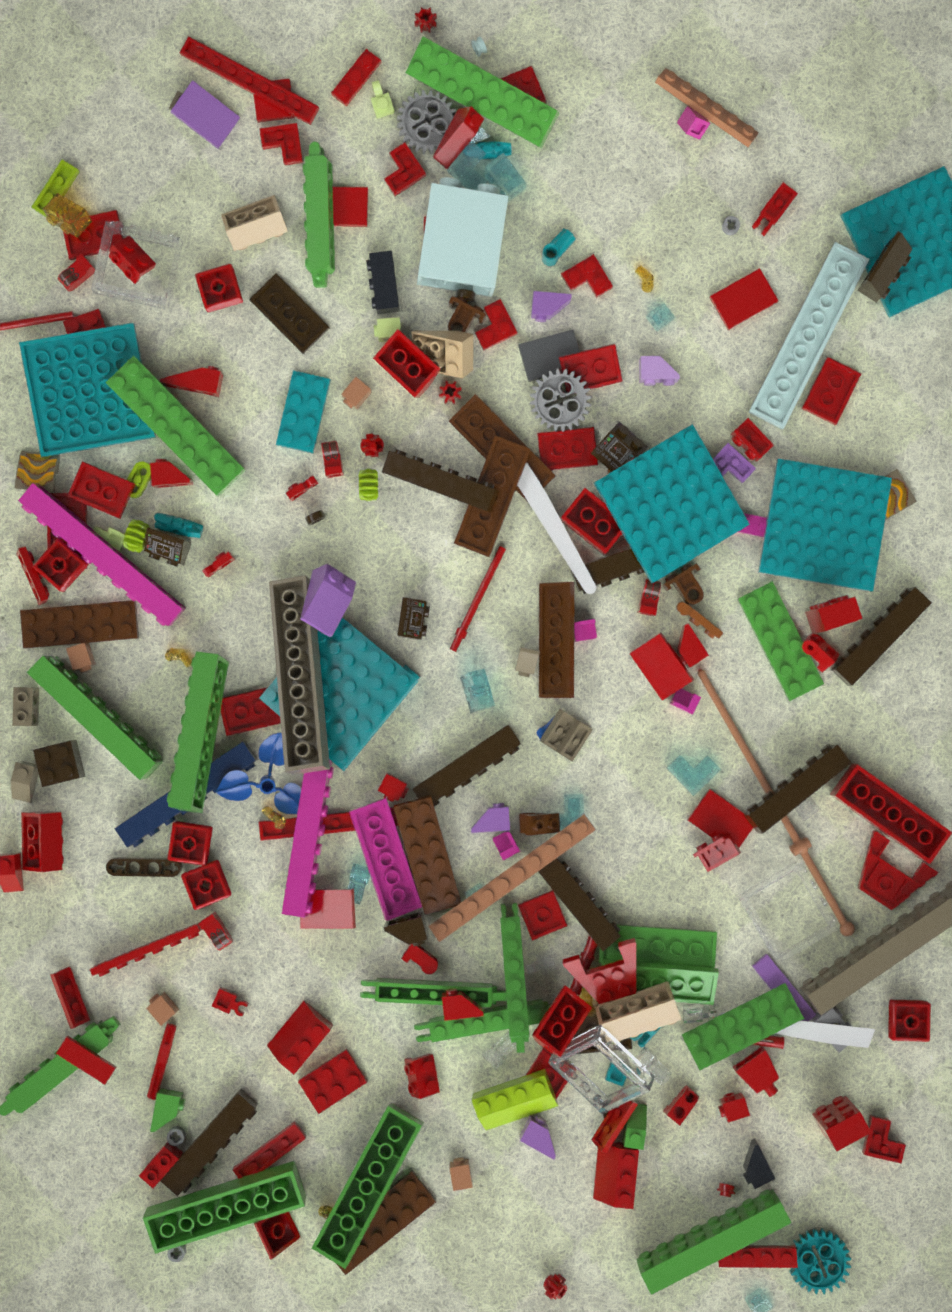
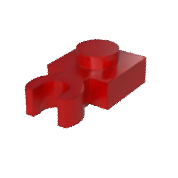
[286,476,319,501]
[202,551,235,578]
[212,987,249,1016]

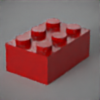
[560,488,622,555]
[805,595,863,634]
[812,1096,872,1151]

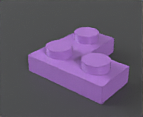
[713,443,756,483]

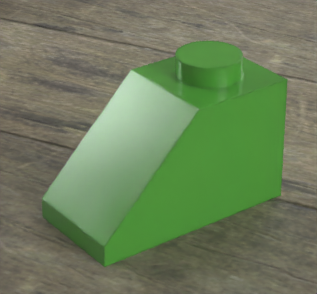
[150,1088,186,1132]
[622,1103,647,1150]

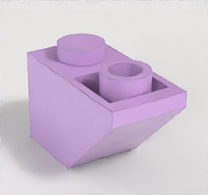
[639,356,680,386]

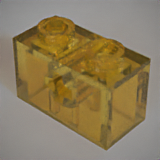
[43,193,92,237]

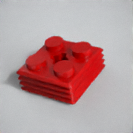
[195,264,243,313]
[33,539,89,592]
[167,821,213,866]
[181,860,232,910]
[888,999,931,1042]

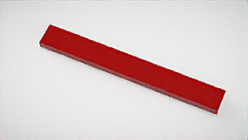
[179,36,320,125]
[259,807,399,841]

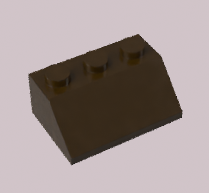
[857,231,912,303]

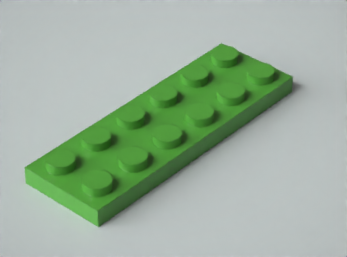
[737,581,824,701]
[599,924,717,968]
[601,959,719,1005]
[682,983,804,1071]

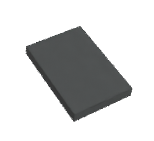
[518,329,580,382]

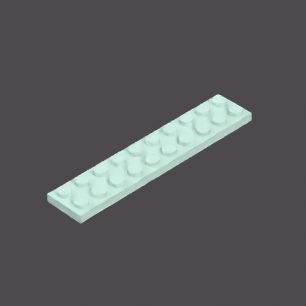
[748,242,869,429]

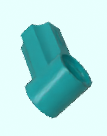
[541,228,576,267]

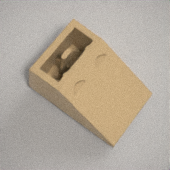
[412,331,473,379]

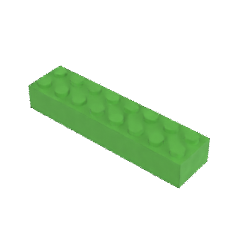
[405,37,560,149]
[105,356,245,497]
[167,652,229,813]
[27,655,164,780]
[311,1103,425,1269]
[143,1161,306,1254]
[636,1189,791,1295]

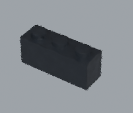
[366,250,400,315]

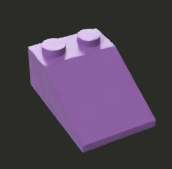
[300,563,356,637]

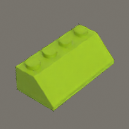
[471,1069,558,1130]

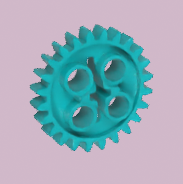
[789,1228,852,1294]

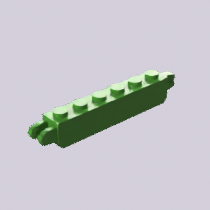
[303,141,335,288]
[500,903,530,1053]
[360,978,507,1007]
[414,999,552,1042]
[0,1016,121,1116]

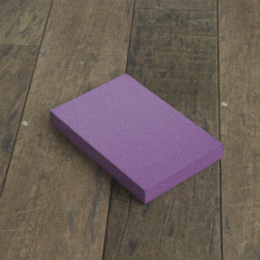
[170,80,240,149]

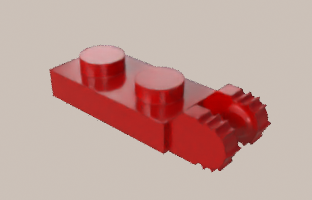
[752,182,798,236]

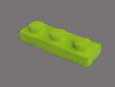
[31,160,80,219]

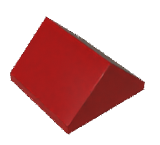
[254,1212,301,1260]

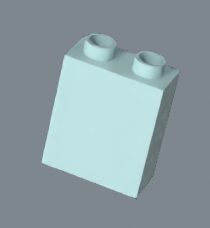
[417,177,508,297]

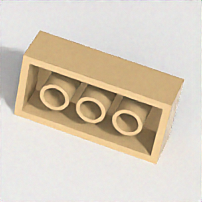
[595,981,681,1045]

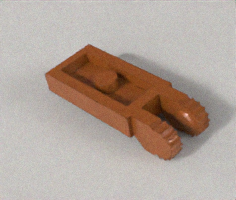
[676,602,723,639]

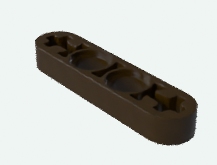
[106,858,182,877]

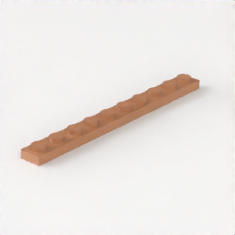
[428,814,596,942]

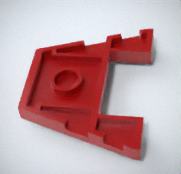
[858,830,939,910]
[562,938,636,1004]

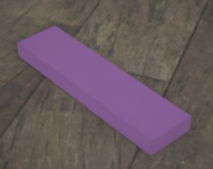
[752,954,816,1022]

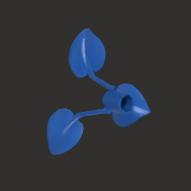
[216,732,301,814]

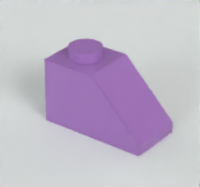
[531,291,572,322]
[471,803,510,833]
[519,1116,556,1160]

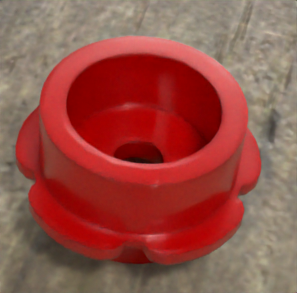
[717,1183,736,1198]

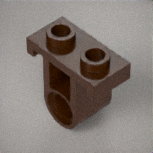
[448,296,486,333]
[662,563,704,605]
[519,812,560,836]

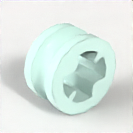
[471,36,487,57]

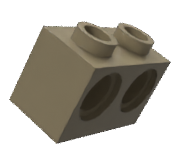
[12,687,39,726]

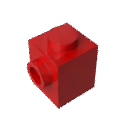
[378,773,409,802]
[718,1092,750,1123]

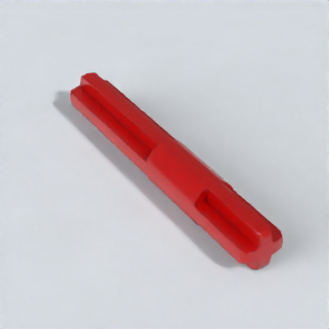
[147,1023,177,1100]

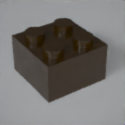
[33,740,85,787]

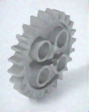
[397,90,456,155]
[530,368,592,432]

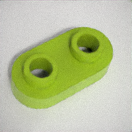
[127,461,151,498]

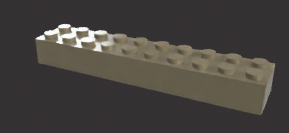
[269,575,330,775]
[800,881,952,1015]

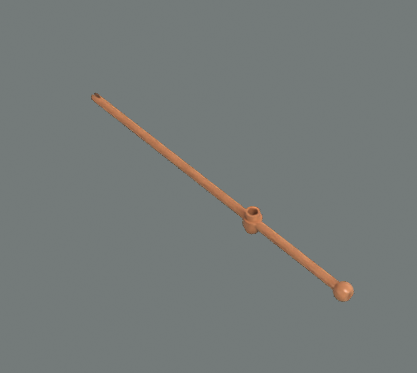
[698,669,855,936]

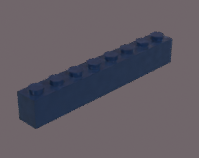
[114,741,258,848]

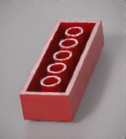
[830,763,952,864]

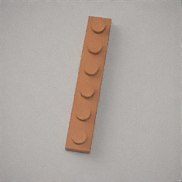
[655,68,759,147]

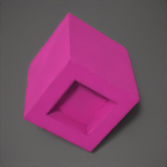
[677,106,710,140]
[574,619,597,642]
[670,688,701,715]
[493,830,520,860]

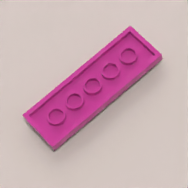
[349,798,422,921]

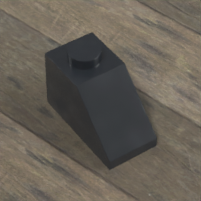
[743,1138,776,1189]

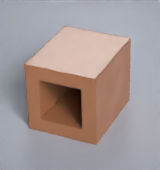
[341,377,372,410]
[66,643,96,673]
[146,992,179,1026]
[449,1157,473,1191]

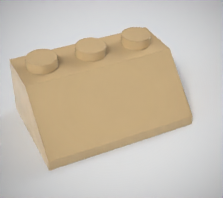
[221,195,288,251]

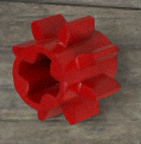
[414,7,437,33]
[439,381,462,405]
[360,433,384,457]
[543,1274,567,1300]

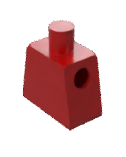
[733,1046,779,1097]

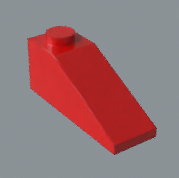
[433,106,484,169]
[160,366,224,397]

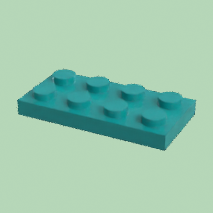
[276,370,331,454]

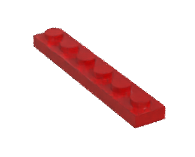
[89,922,202,977]

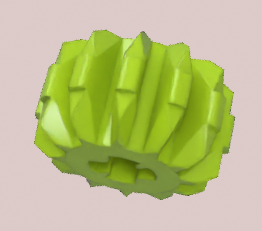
[358,469,378,501]
[123,519,150,553]

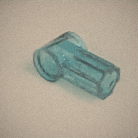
[348,863,370,905]

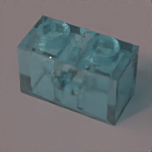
[484,153,526,203]
[460,668,495,714]

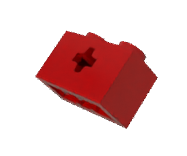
[139,1141,183,1189]

